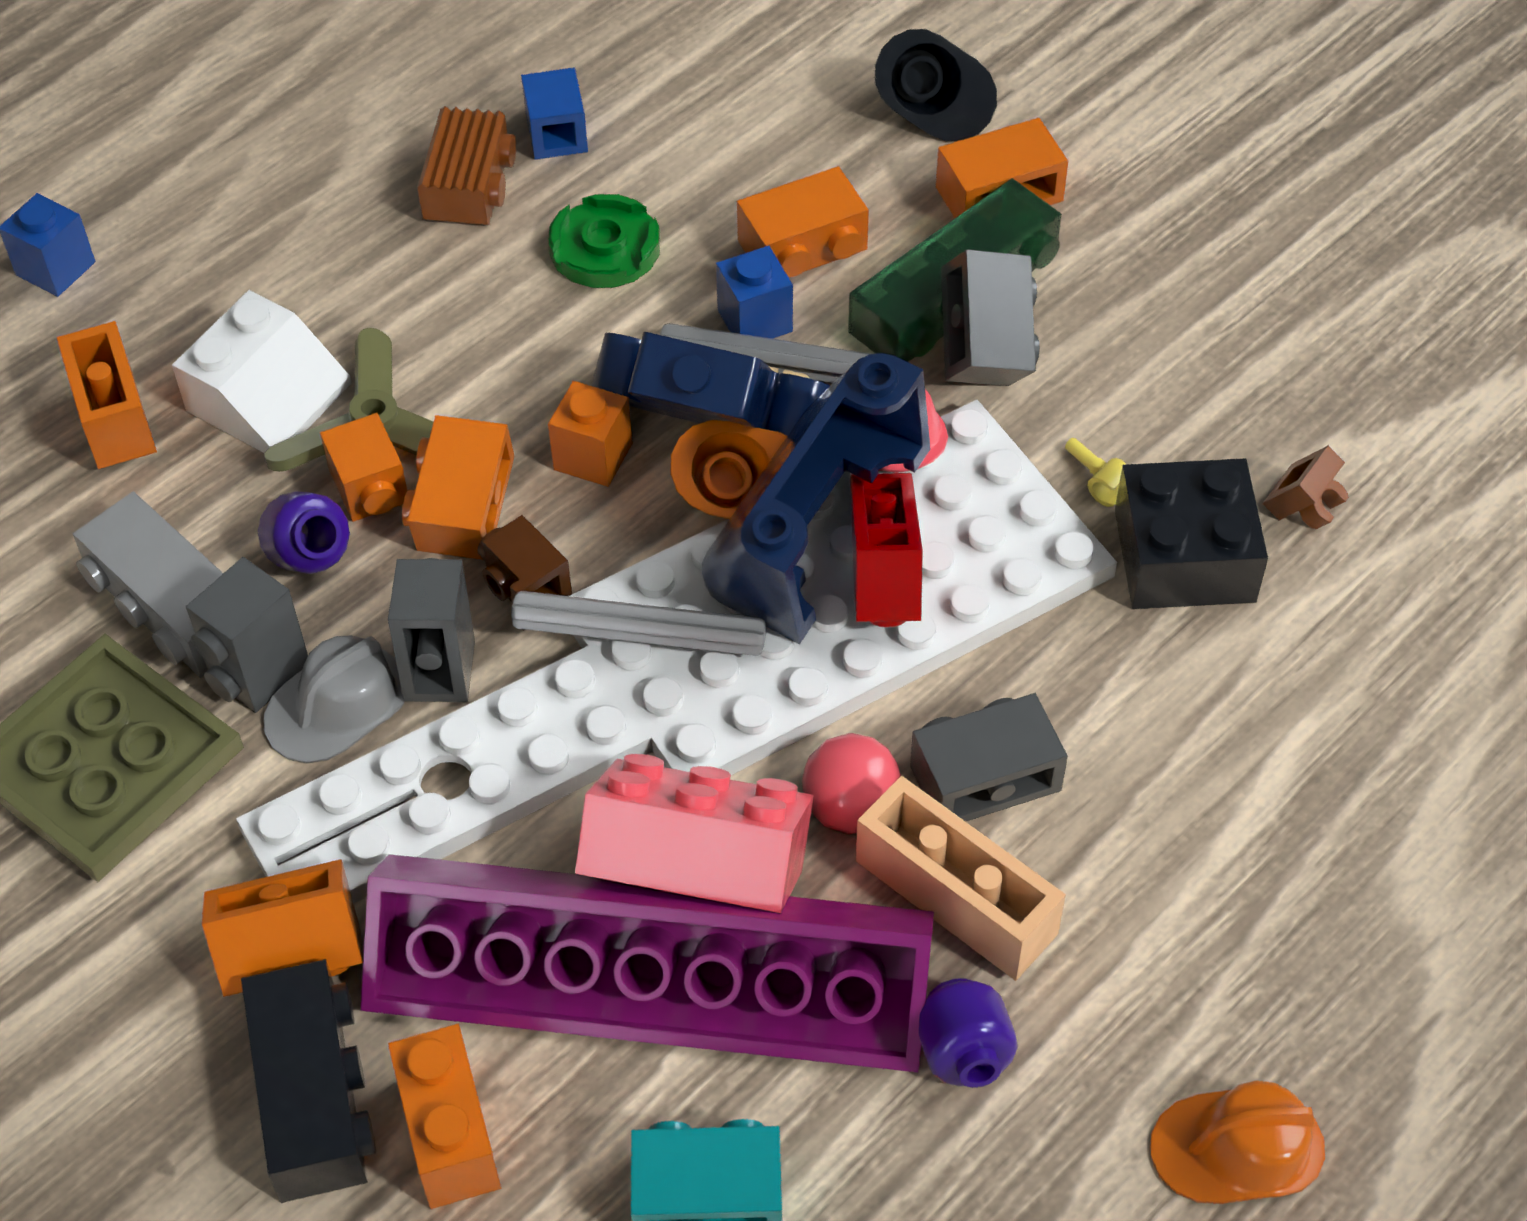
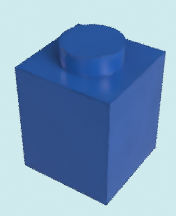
[521,67,588,160]
[0,193,96,297]
[716,246,793,339]

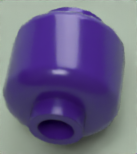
[257,491,350,574]
[918,978,1018,1088]

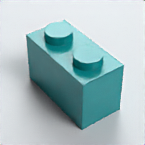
[631,1119,782,1221]

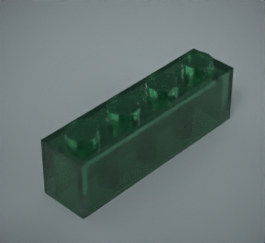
[848,178,1062,362]

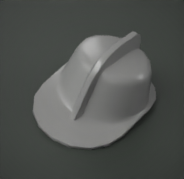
[264,635,404,763]

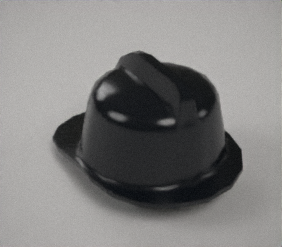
[875,29,997,141]

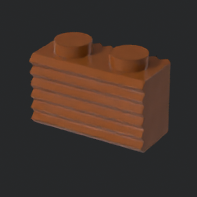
[417,106,516,225]

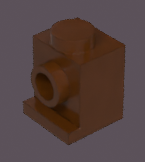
[478,515,572,630]

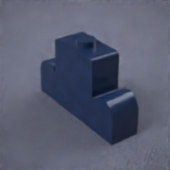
[591,332,830,436]

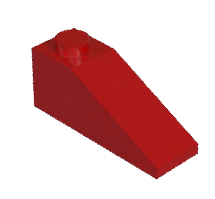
[850,473,923,627]

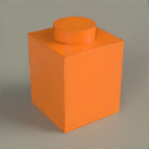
[548,381,633,487]
[320,413,408,522]

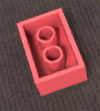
[575,754,814,913]

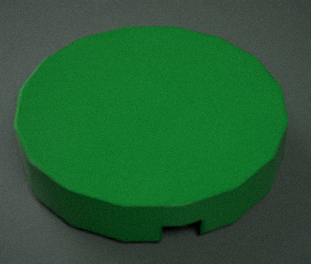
[548,194,660,288]

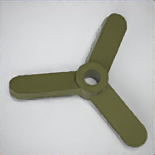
[264,328,434,471]

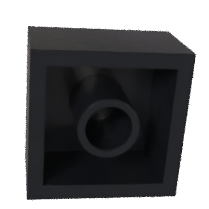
[1115,458,1268,609]

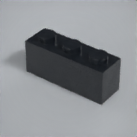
[241,959,376,1203]

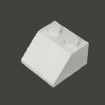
[172,290,352,453]

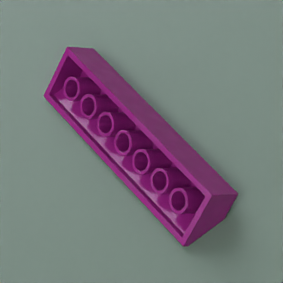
[361,854,934,1073]

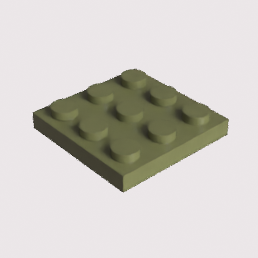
[0,634,244,882]

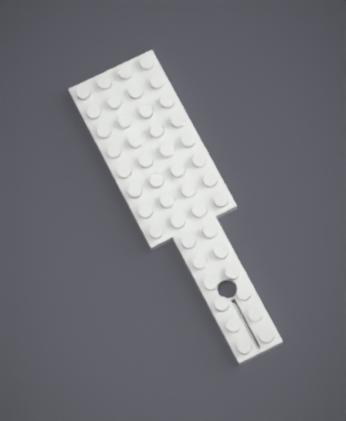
[236,399,1117,903]

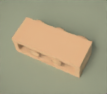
[856,775,1066,981]

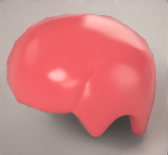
[802,733,901,834]

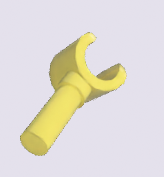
[1065,438,1126,507]

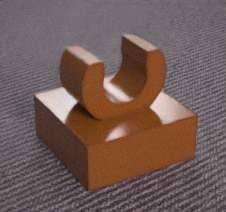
[1262,445,1349,529]

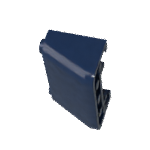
[702,353,931,644]

